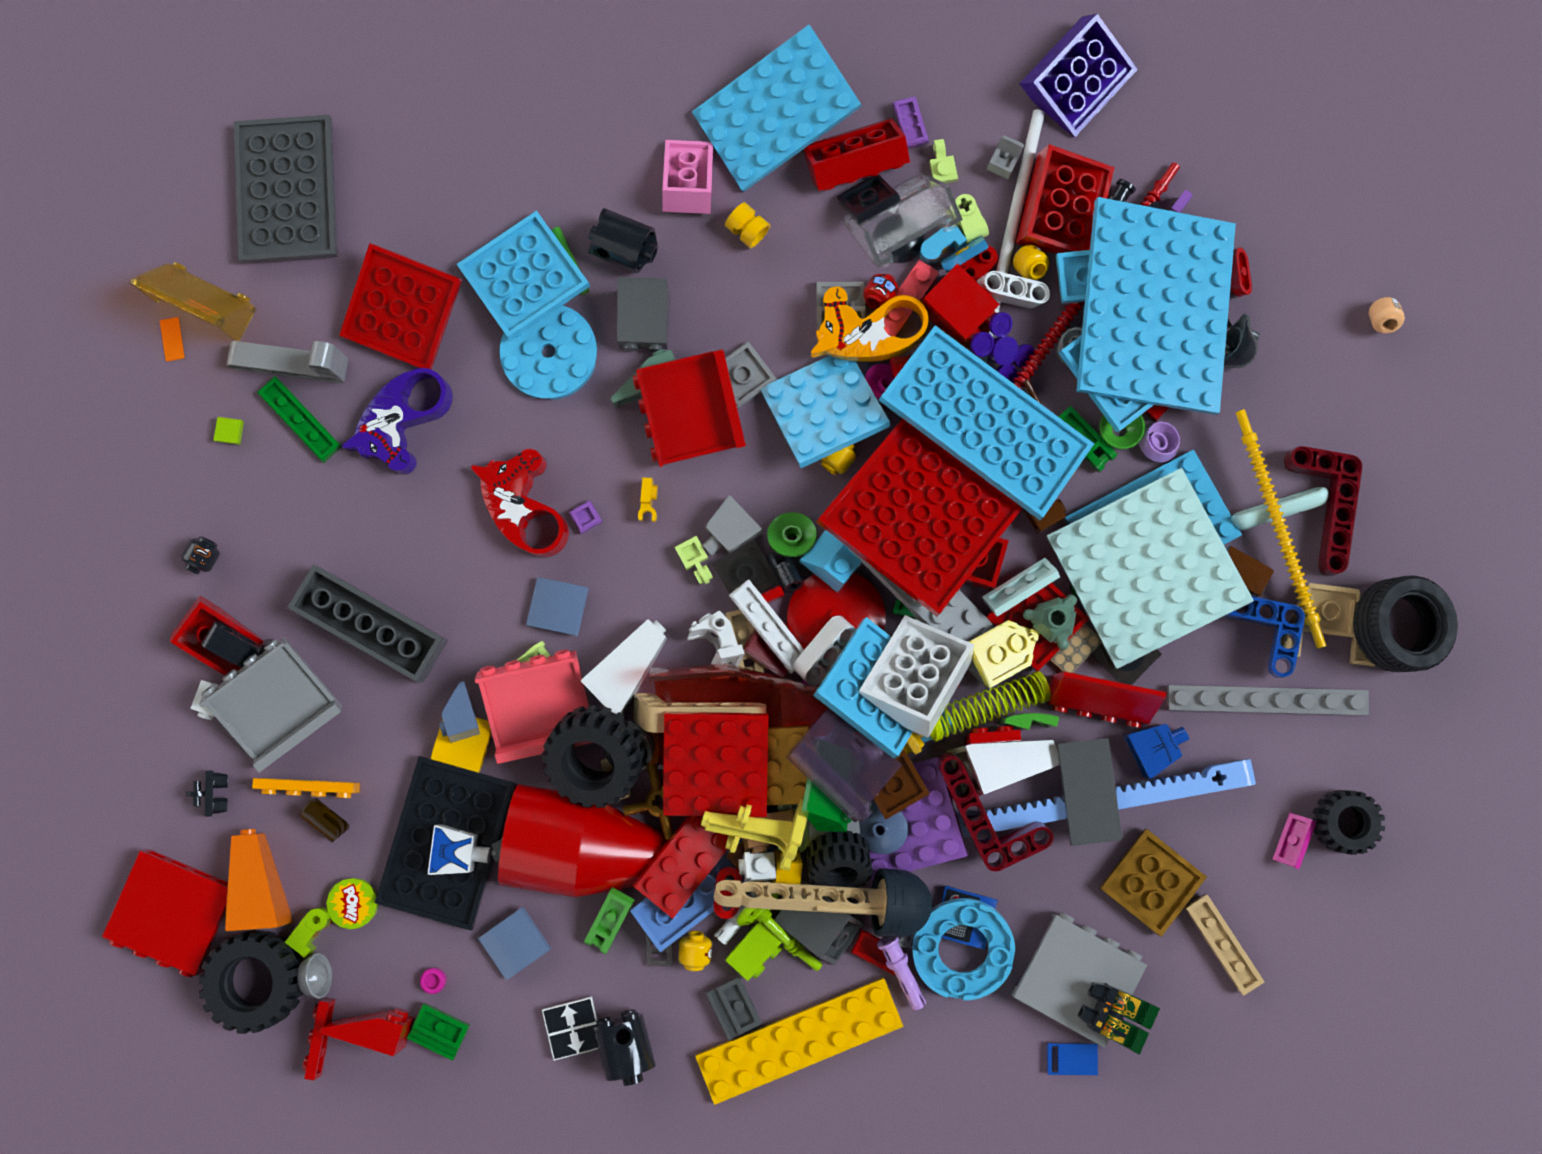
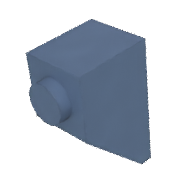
[439,681,480,743]

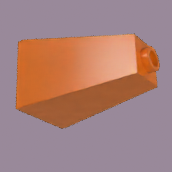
[225,829,293,931]

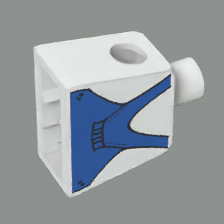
[428,824,491,875]

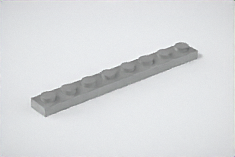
[1167,685,1369,715]

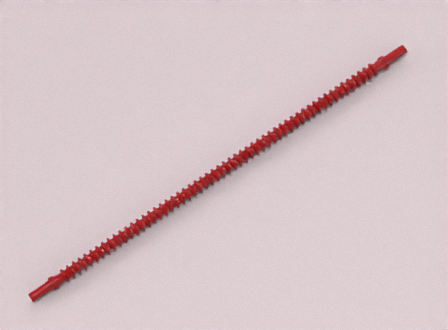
[1013,162,1180,390]

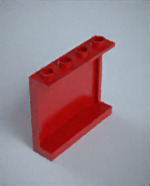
[632,349,746,467]
[102,849,228,977]

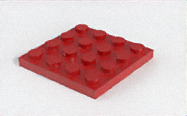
[339,243,462,370]
[663,712,768,817]

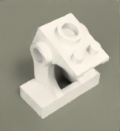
[687,610,745,678]

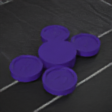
[970,312,1035,383]

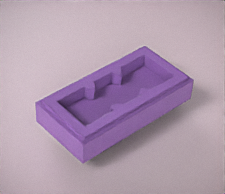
[892,96,929,149]

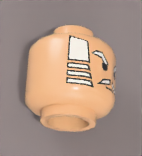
[1368,297,1405,334]

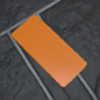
[160,317,185,362]

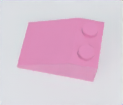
[662,140,713,214]

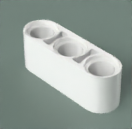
[977,271,1050,309]
[794,616,856,686]

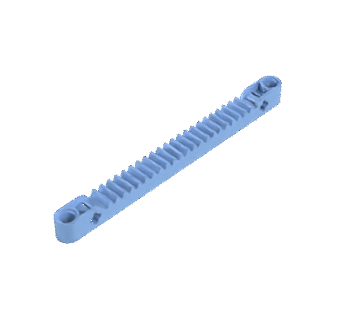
[956,759,1256,837]

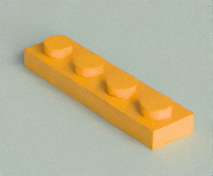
[252,778,360,798]

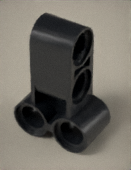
[201,621,273,668]

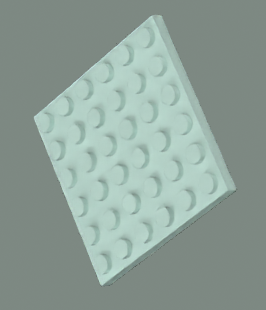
[1046,468,1254,669]

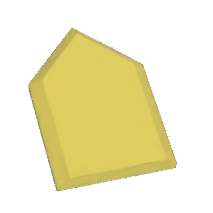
[969,620,1040,688]

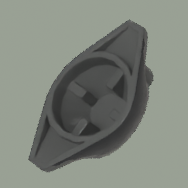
[1224,313,1260,368]

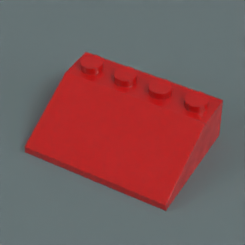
[1016,144,1115,254]
[1046,671,1167,728]

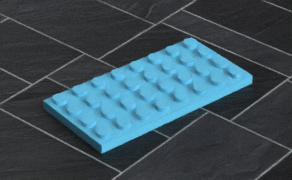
[879,326,1094,520]

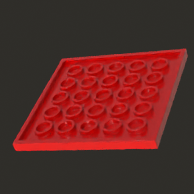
[816,419,1023,617]

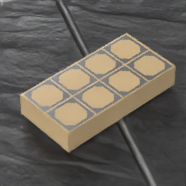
[1050,624,1101,673]

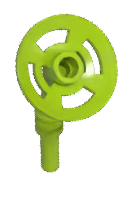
[736,893,822,971]

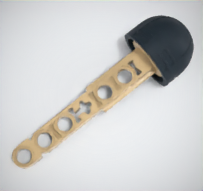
[714,868,932,937]

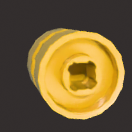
[725,202,771,248]

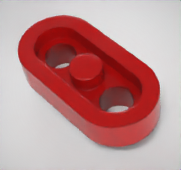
[961,245,998,282]
[1230,247,1252,297]
[713,867,742,919]

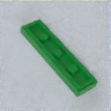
[257,376,342,463]

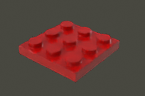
[986,583,1089,672]

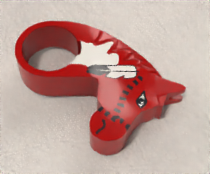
[471,449,569,558]

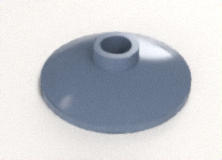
[859,804,908,854]

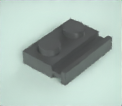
[706,976,762,1040]

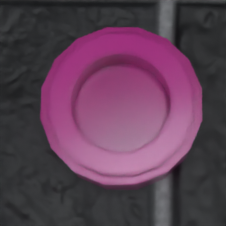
[420,967,447,994]

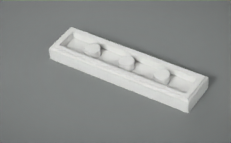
[728,580,804,673]

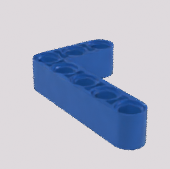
[1222,597,1305,678]

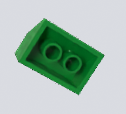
[802,739,860,832]

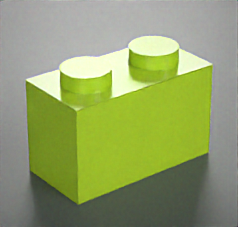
[725,921,782,981]

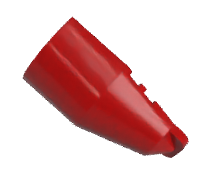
[498,784,669,897]

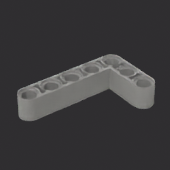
[226,341,348,383]

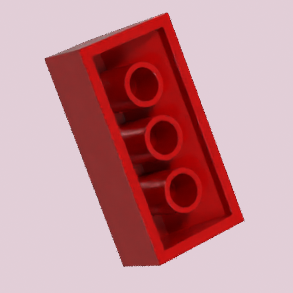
[803,118,910,191]

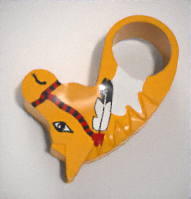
[811,286,928,362]

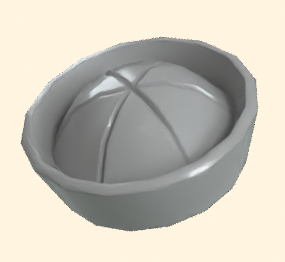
[297,953,332,999]

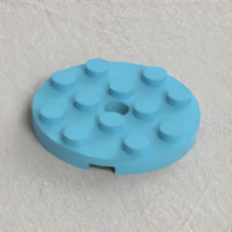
[500,305,598,400]

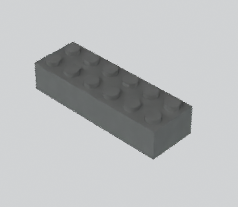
[287,564,448,683]

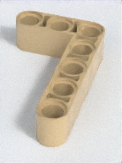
[633,693,767,733]

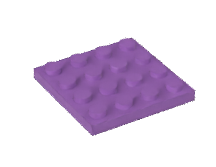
[855,756,969,881]

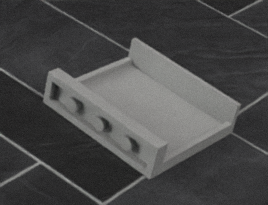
[199,637,342,773]
[1010,912,1147,1048]

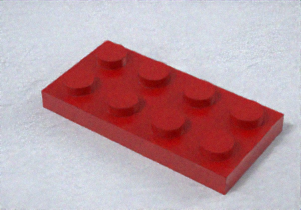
[632,816,729,919]

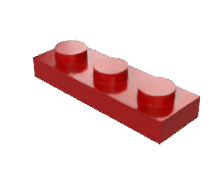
[303,997,336,1081]

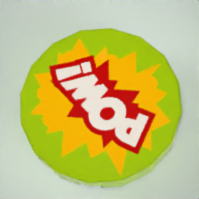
[326,878,379,929]

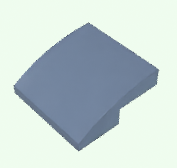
[526,577,589,636]
[478,907,552,981]

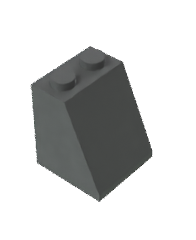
[617,277,670,352]
[774,879,865,965]

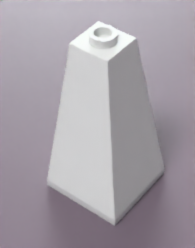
[581,619,667,715]
[947,740,1059,796]

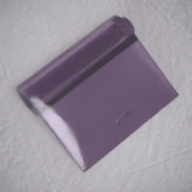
[786,708,902,822]

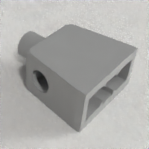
[702,495,762,556]

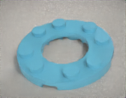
[912,898,1015,1001]

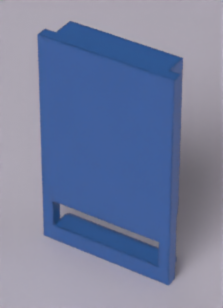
[1047,1043,1098,1076]

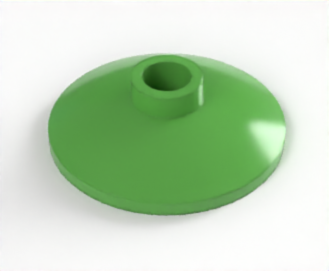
[767,512,817,557]

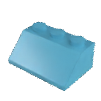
[799,530,862,593]

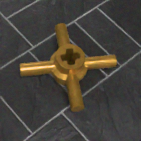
[623,764,674,840]

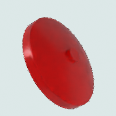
[787,573,886,650]

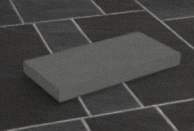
[1057,738,1122,846]

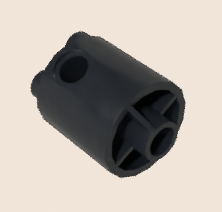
[588,208,658,274]
[593,1009,656,1086]

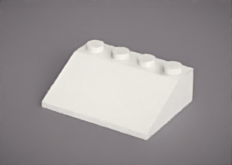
[859,615,974,738]

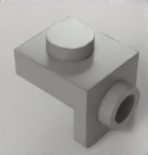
[986,135,1024,179]

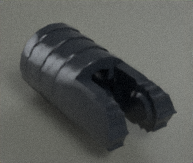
[766,553,804,593]

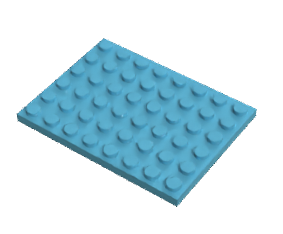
[1076,197,1236,415]

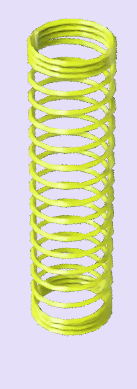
[930,671,1051,741]

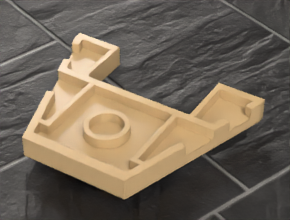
[1280,583,1375,666]

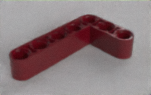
[1284,446,1363,576]
[937,752,1054,872]

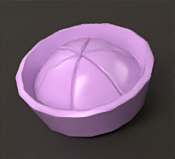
[1139,422,1180,463]

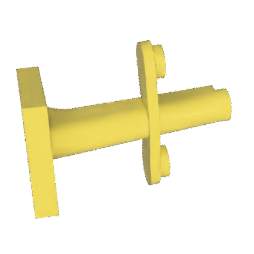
[701,799,807,871]

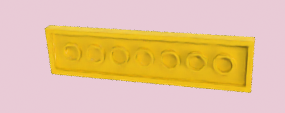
[695,977,904,1105]

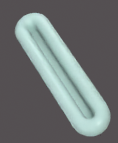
[1231,487,1329,530]

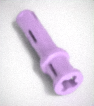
[877,937,926,1010]

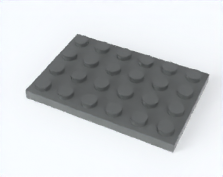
[234,115,338,263]

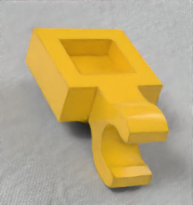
[638,477,658,523]

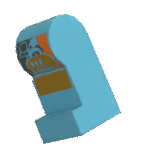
[919,221,967,265]

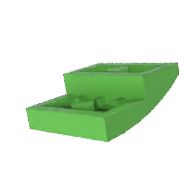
[998,713,1059,731]

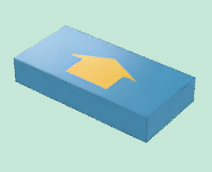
[940,235,989,273]

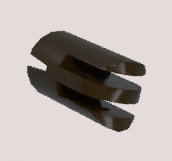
[299,798,350,842]

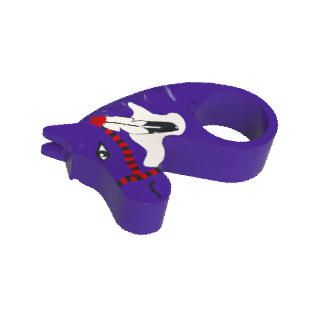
[342,368,453,474]

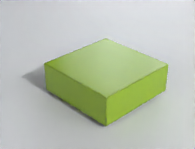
[213,417,244,445]

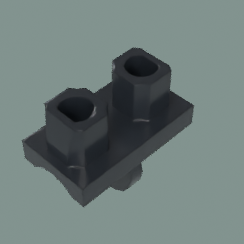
[185,771,228,817]

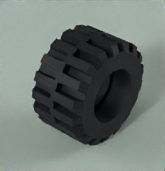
[1312,790,1385,855]
[805,831,873,888]

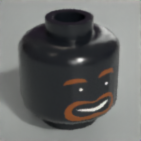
[181,536,220,574]

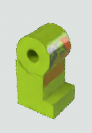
[285,907,332,958]

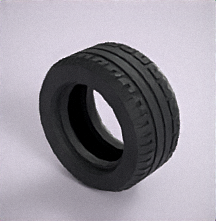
[1353,575,1458,673]

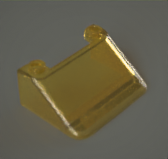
[129,261,257,341]

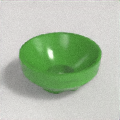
[1099,415,1145,450]

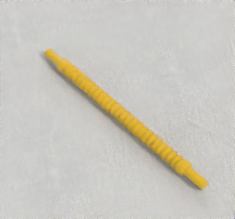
[1235,409,1327,649]

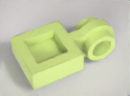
[675,536,713,585]

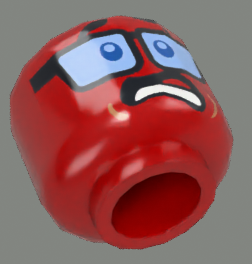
[863,273,899,310]

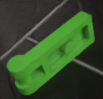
[584,887,635,955]

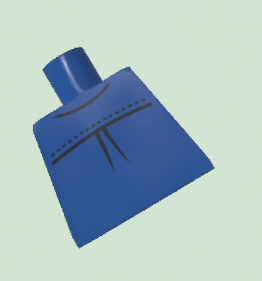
[1123,724,1189,779]

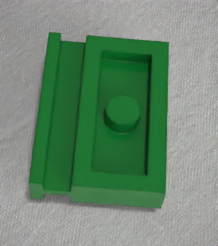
[407,1003,470,1061]

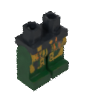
[1077,982,1160,1055]

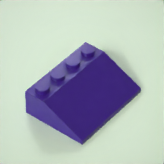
[1019,14,1138,137]

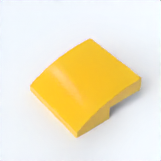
[431,717,492,773]

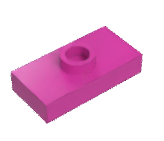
[1273,812,1316,869]

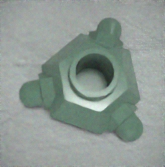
[1023,595,1077,650]

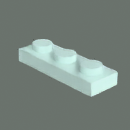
[982,558,1060,617]

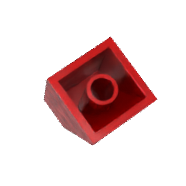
[921,263,1000,344]

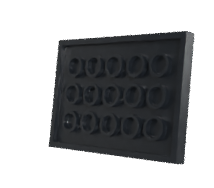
[375,756,516,931]

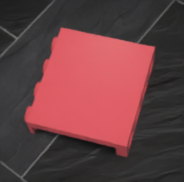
[475,649,593,764]

